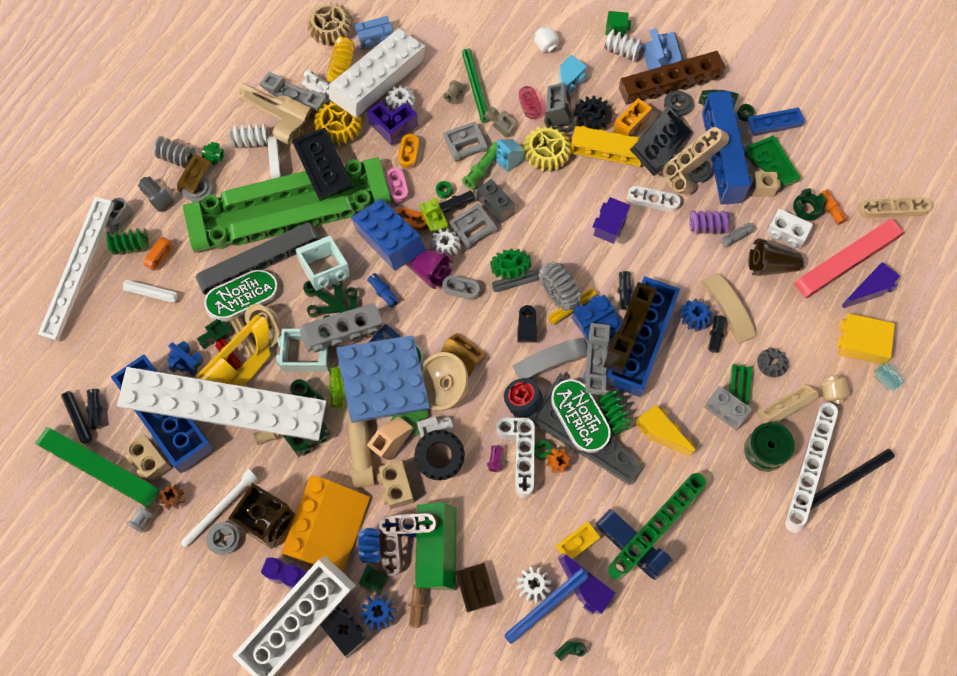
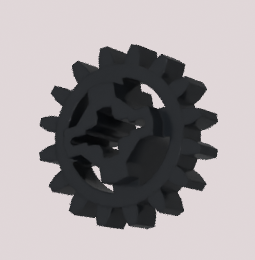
[574,95,613,130]

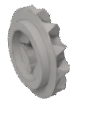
[182,177,212,203]
[206,522,240,556]

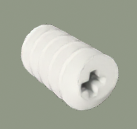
[604,29,643,62]
[229,123,268,148]

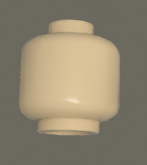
[821,375,850,404]

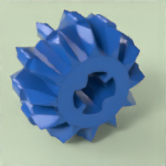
[679,298,713,332]
[358,528,381,564]
[360,594,397,631]

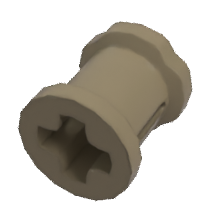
[443,80,464,104]

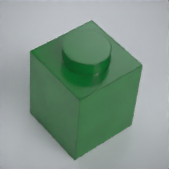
[605,11,631,37]

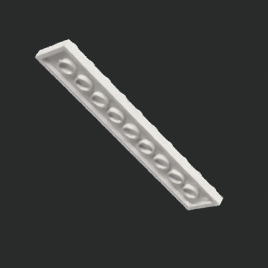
[117,367,326,441]

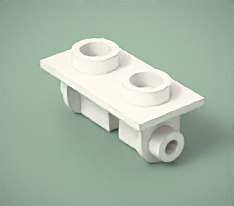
[301,70,330,103]

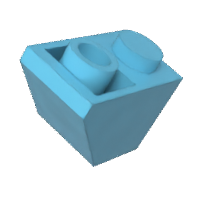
[559,55,587,94]
[496,139,525,172]

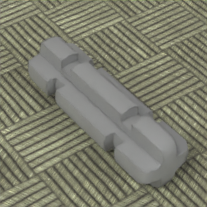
[721,223,755,247]

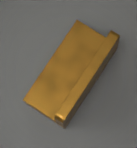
[177,153,211,194]
[441,333,487,377]

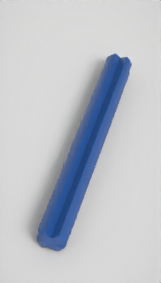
[505,569,589,644]

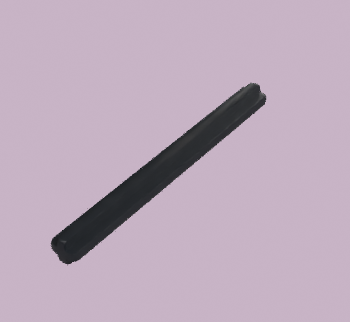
[800,449,895,510]

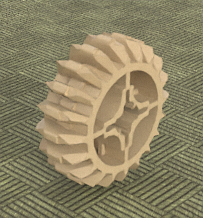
[306,1,353,46]

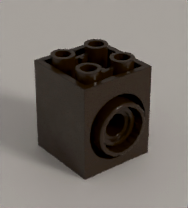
[228,483,295,549]

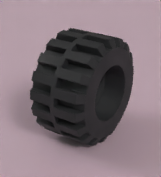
[414,429,465,481]

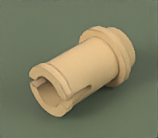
[253,431,280,445]

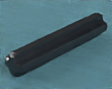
[61,391,92,444]

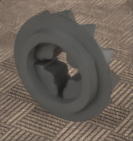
[664,91,692,117]
[687,158,712,183]
[757,347,789,378]

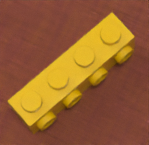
[570,126,641,167]

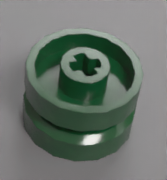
[744,422,795,472]

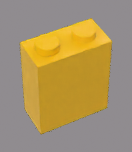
[836,313,895,365]

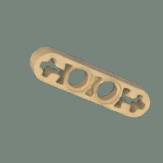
[858,197,932,218]

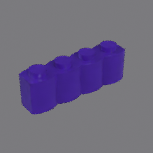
[261,557,344,605]

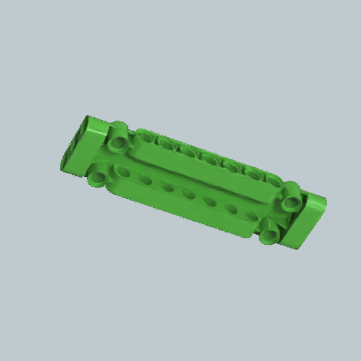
[183,157,391,253]

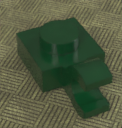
[197,319,233,349]

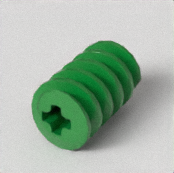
[106,228,149,255]
[599,390,633,435]

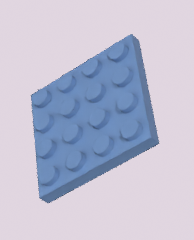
[336,335,430,423]

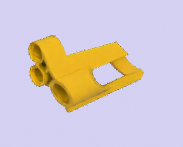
[196,315,270,387]

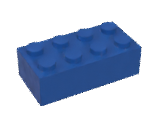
[351,198,426,271]

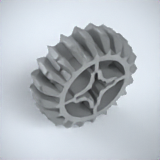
[539,261,581,311]

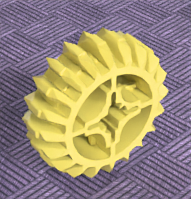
[523,125,571,172]

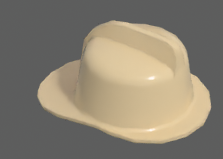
[245,304,279,347]

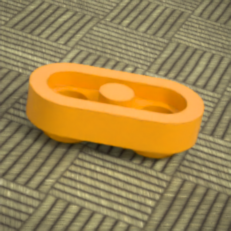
[398,134,419,168]

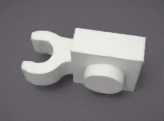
[417,416,453,438]

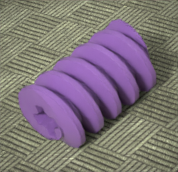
[689,211,730,234]

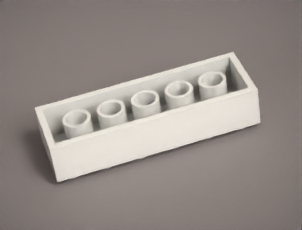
[329,28,425,118]
[232,556,356,676]

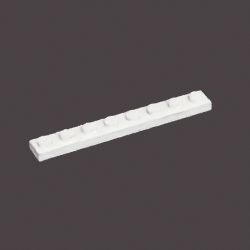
[38,197,114,341]

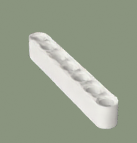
[785,403,838,533]

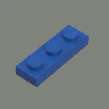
[747,107,805,136]

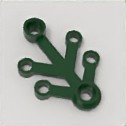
[303,281,363,326]

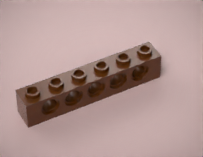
[619,50,726,105]

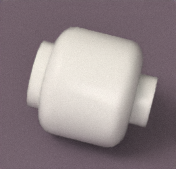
[534,26,559,53]

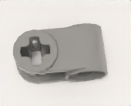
[105,197,132,234]

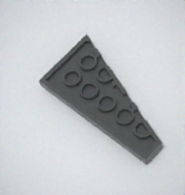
[529,373,641,486]

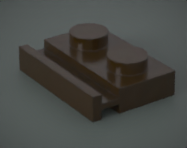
[456,563,496,613]

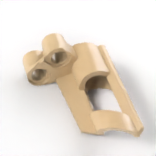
[238,83,312,145]

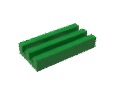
[729,364,752,405]

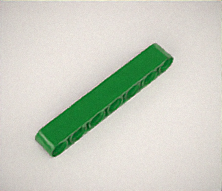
[35,427,160,509]
[608,473,706,580]

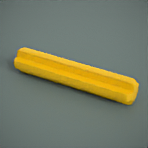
[548,288,597,325]

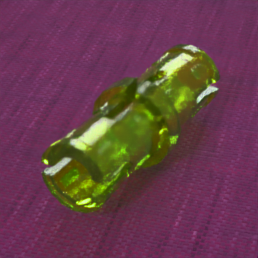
[328,367,344,408]

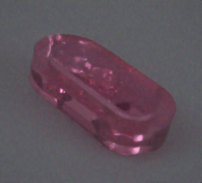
[518,86,542,119]

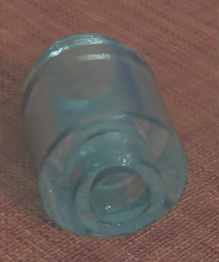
[874,363,904,392]

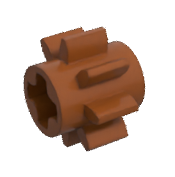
[159,484,185,510]

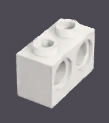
[766,209,813,250]

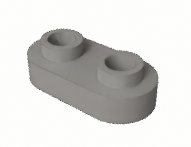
[443,275,480,300]

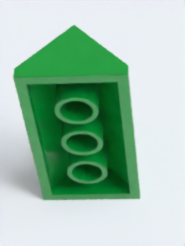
[415,502,457,591]

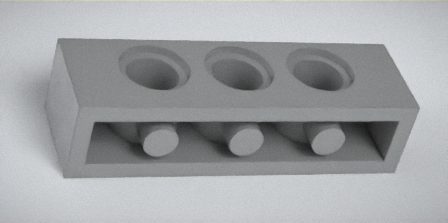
[300,303,383,352]

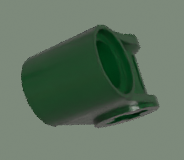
[290,379,327,403]

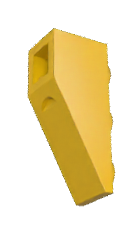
[635,404,695,457]

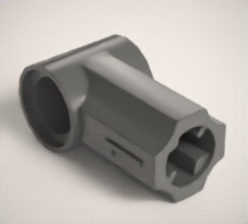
[137,176,174,212]

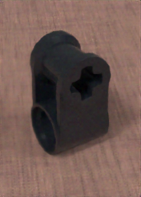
[517,305,537,343]

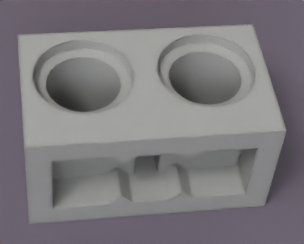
[704,386,752,430]

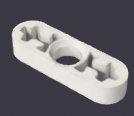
[267,136,282,179]
[627,186,680,212]

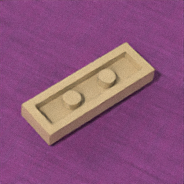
[757,384,819,423]

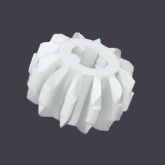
[386,85,416,112]
[430,228,461,256]
[516,567,551,603]

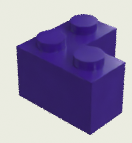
[367,101,418,146]
[592,197,630,244]

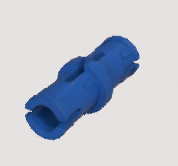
[367,273,400,308]

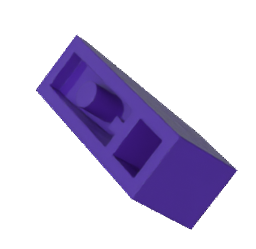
[842,262,900,308]
[558,554,615,615]

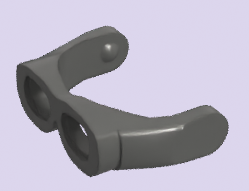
[544,112,577,133]

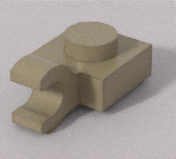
[483,106,516,137]

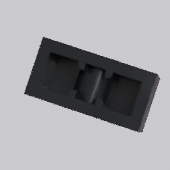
[320,606,367,658]

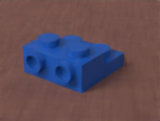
[572,294,622,341]

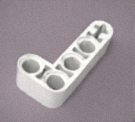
[496,417,535,499]

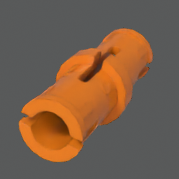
[818,189,848,225]

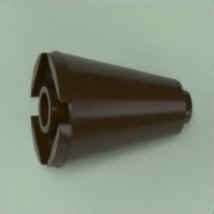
[748,239,804,276]

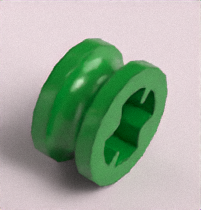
[436,181,452,199]
[534,440,552,460]

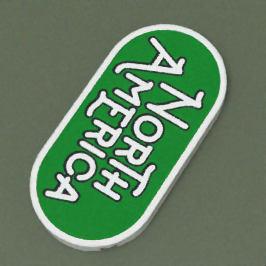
[204,270,277,321]
[551,379,610,453]

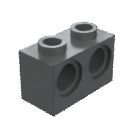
[547,82,571,126]

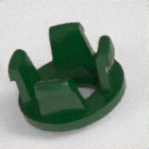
[793,188,826,221]

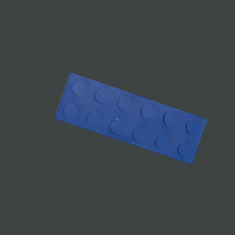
[702,91,752,205]
[606,276,680,398]
[111,354,214,473]

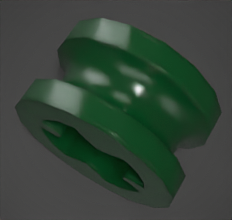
[737,104,755,121]

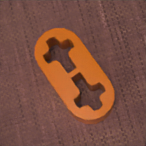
[395,208,428,232]
[144,237,173,271]

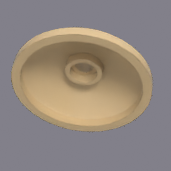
[421,352,468,411]

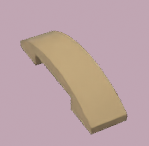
[701,273,756,344]

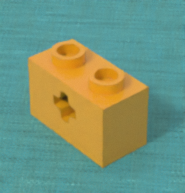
[613,98,652,137]

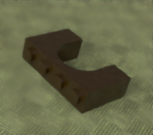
[603,282,657,375]

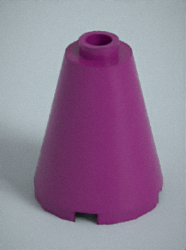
[405,249,453,289]

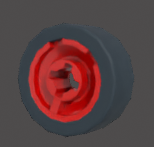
[504,378,543,417]

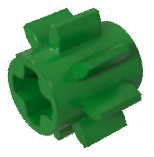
[202,142,224,165]

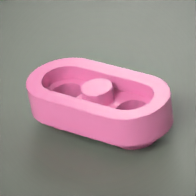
[386,168,408,203]

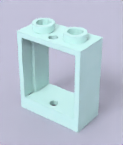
[296,236,350,291]
[276,329,330,372]

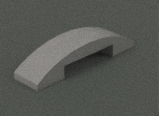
[259,72,327,111]
[585,323,610,395]
[513,338,587,379]

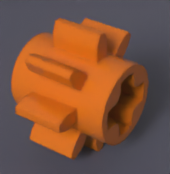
[545,449,571,473]

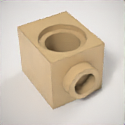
[751,172,780,197]

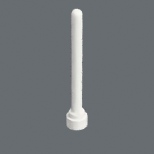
[181,469,260,547]

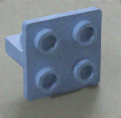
[642,28,682,70]

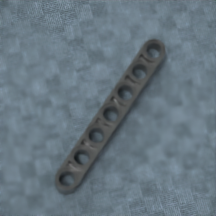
[195,223,321,295]

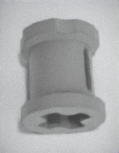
[126,506,154,533]

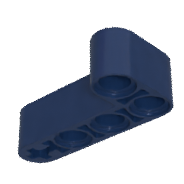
[595,509,673,580]

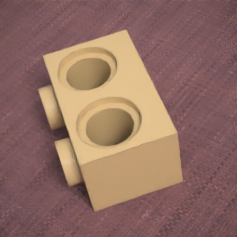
[124,433,172,483]
[376,460,414,510]

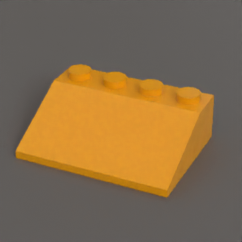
[281,475,370,573]

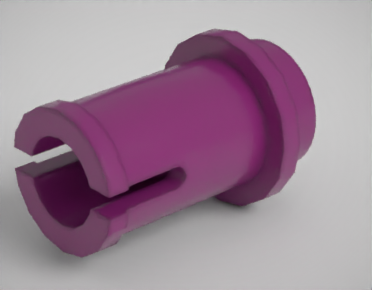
[487,445,504,472]

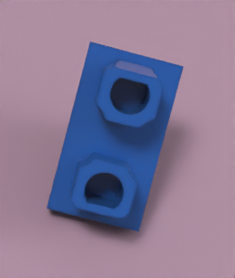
[167,341,203,376]

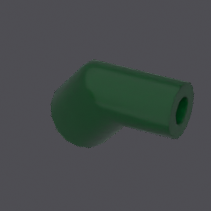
[554,640,587,661]

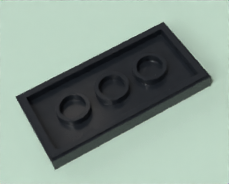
[630,106,692,176]
[292,128,353,202]

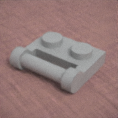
[443,121,488,162]
[448,203,497,249]

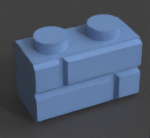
[355,16,393,49]

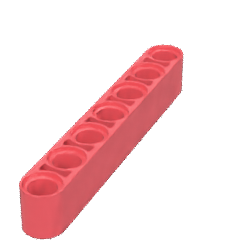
[794,218,905,299]

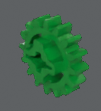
[490,248,531,280]

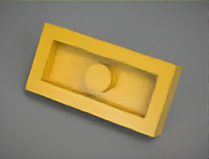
[555,521,601,559]

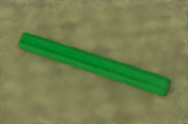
[462,48,489,123]

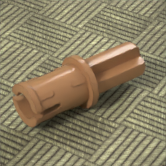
[409,584,426,628]

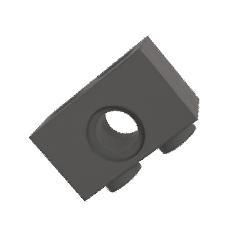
[477,179,515,224]

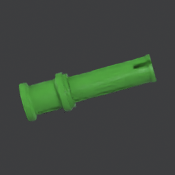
[462,142,497,190]

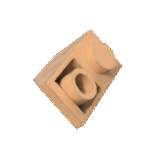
[367,416,414,460]

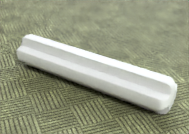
[123,280,178,303]

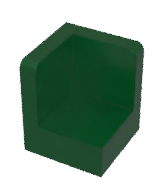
[358,564,388,595]

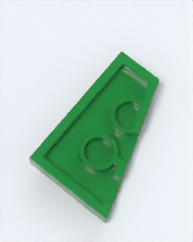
[744,135,801,188]

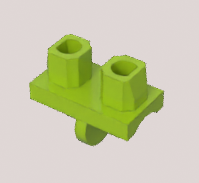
[419,198,448,234]

